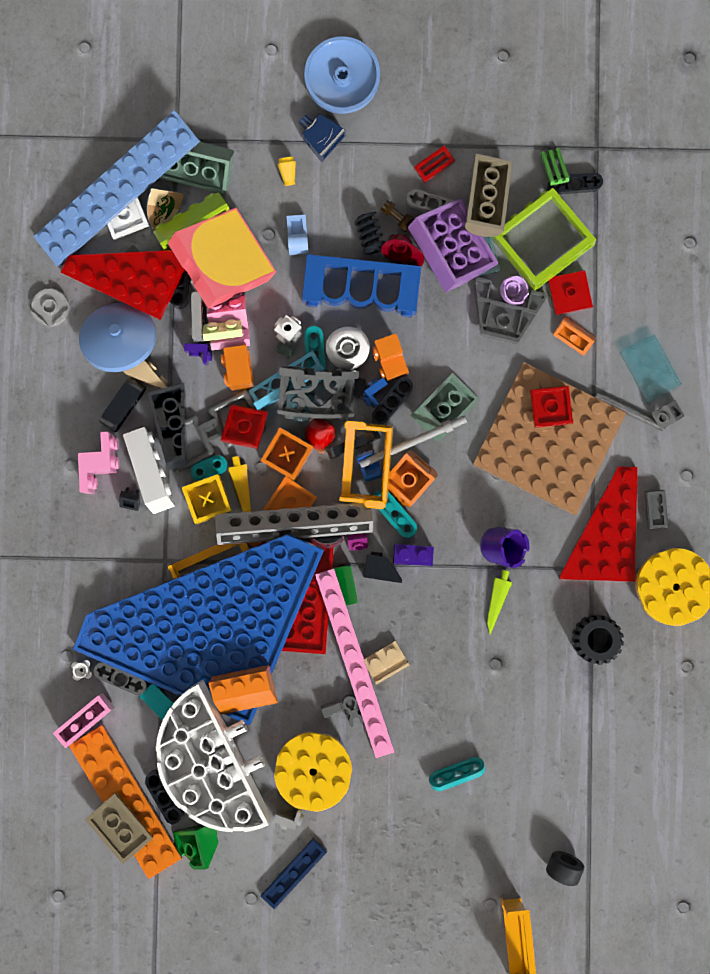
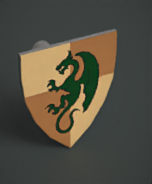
[147,188,184,230]

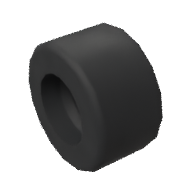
[546,851,585,886]

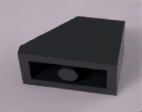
[364,551,402,583]

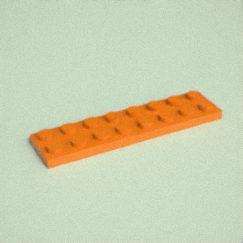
[69,725,182,879]

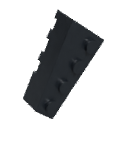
[147,383,187,471]

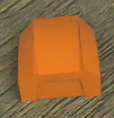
[388,450,438,507]

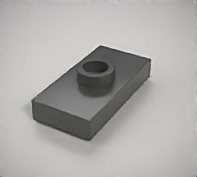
[645,490,668,529]

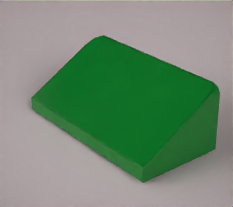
[334,565,358,605]

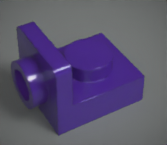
[184,343,212,365]

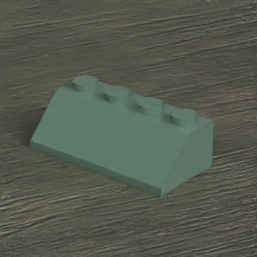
[160,142,235,194]

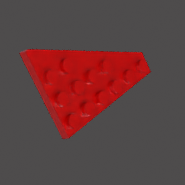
[559,466,638,582]

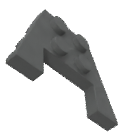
[474,277,548,345]

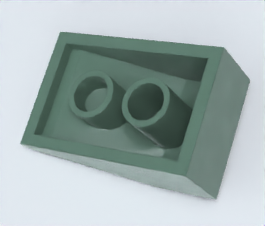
[410,373,479,443]

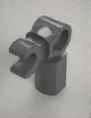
[321,694,363,727]

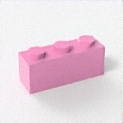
[53,693,115,748]

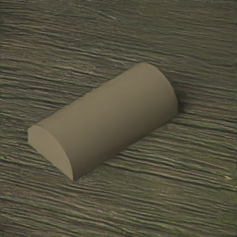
[465,154,513,237]

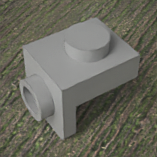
[273,809,304,830]

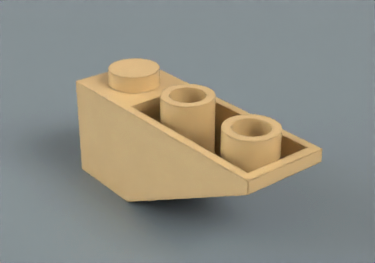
[123,360,169,389]

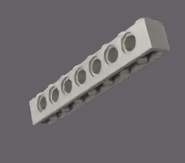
[215,503,373,545]

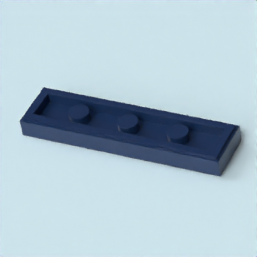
[260,838,327,910]

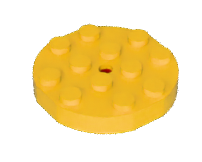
[635,548,710,626]
[274,731,352,812]

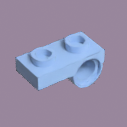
[287,215,309,255]

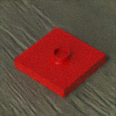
[548,270,593,316]
[530,385,573,428]
[220,405,268,449]

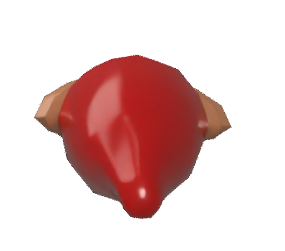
[305,418,336,454]

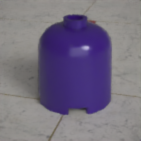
[480,527,530,568]

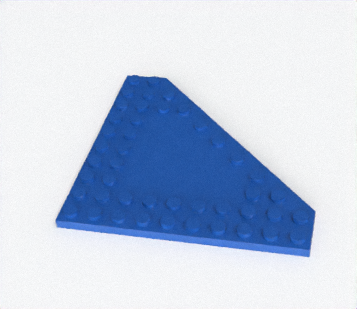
[73,534,324,725]

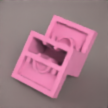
[207,292,250,350]
[78,432,120,494]

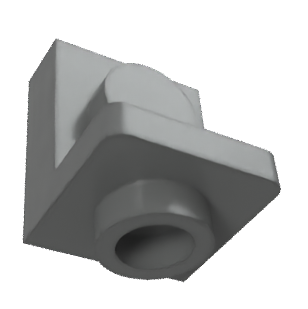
[652,400,684,429]

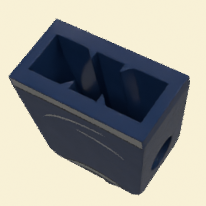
[299,115,346,162]

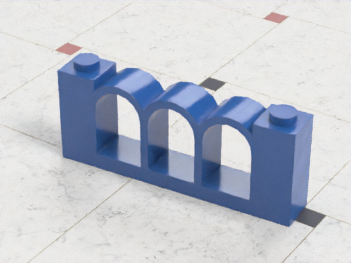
[302,254,421,317]

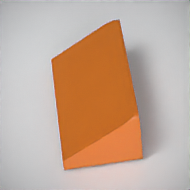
[553,316,596,356]

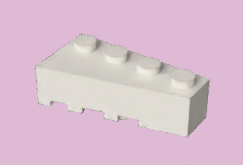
[123,427,175,514]

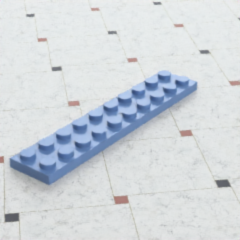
[33,110,200,266]

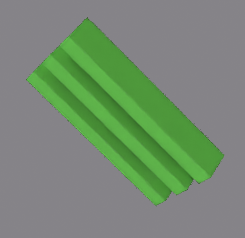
[541,148,569,186]

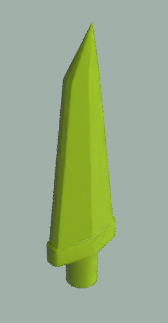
[487,570,512,635]

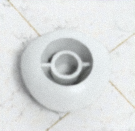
[326,326,370,370]

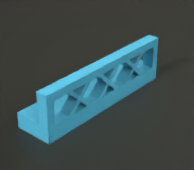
[249,351,324,410]

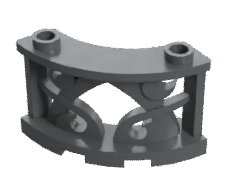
[277,366,359,421]

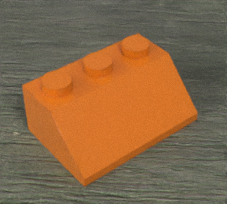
[209,665,278,715]

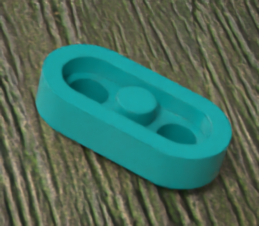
[190,455,228,482]

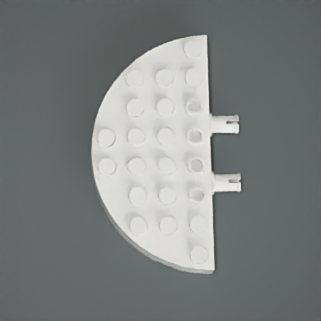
[156,680,272,832]

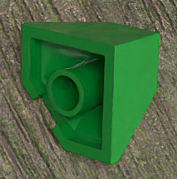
[173,824,219,870]

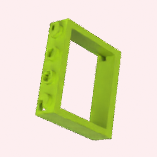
[492,188,596,291]

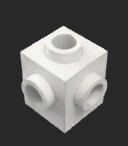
[274,315,302,345]

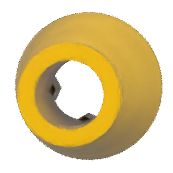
[277,157,296,186]

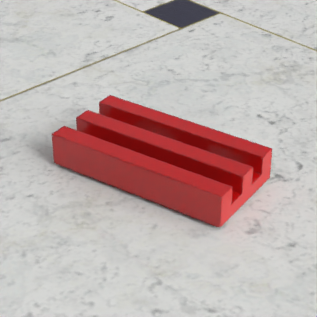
[413,145,455,183]

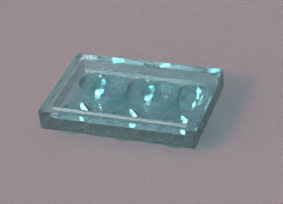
[620,334,682,403]

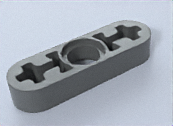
[94,662,148,695]

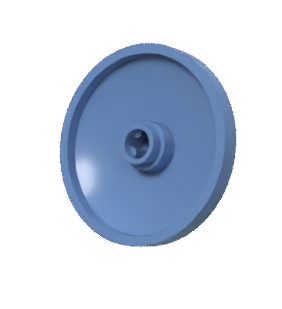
[304,37,380,114]
[79,302,156,372]

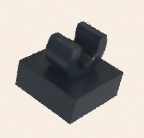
[119,487,140,511]

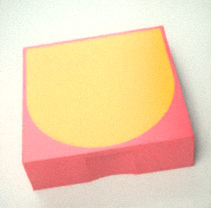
[168,207,276,309]

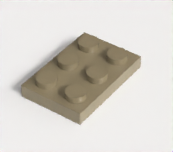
[85,793,154,864]

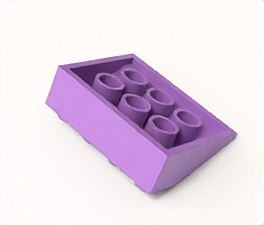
[408,198,498,293]

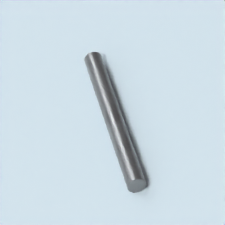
[595,392,666,431]

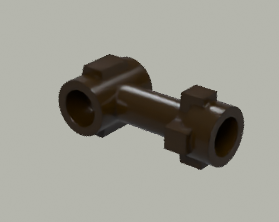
[380,200,414,232]

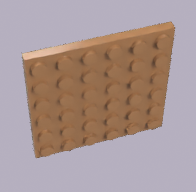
[473,362,626,515]

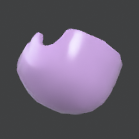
[500,275,529,304]

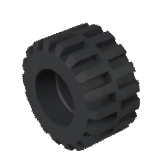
[572,615,624,665]

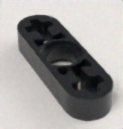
[547,173,603,195]
[326,431,381,459]

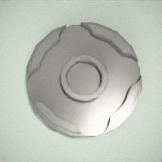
[31,288,70,327]

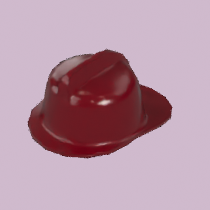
[381,234,425,266]

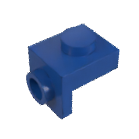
[362,378,387,408]
[356,450,383,483]

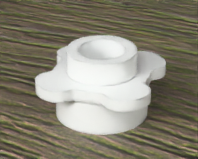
[71,660,92,681]

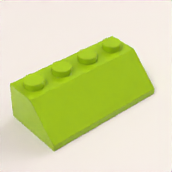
[153,192,230,251]

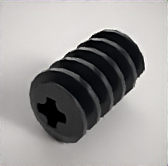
[354,211,385,255]

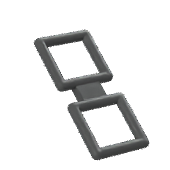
[156,389,266,473]

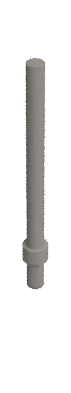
[359,415,468,468]

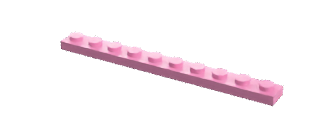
[315,568,394,758]

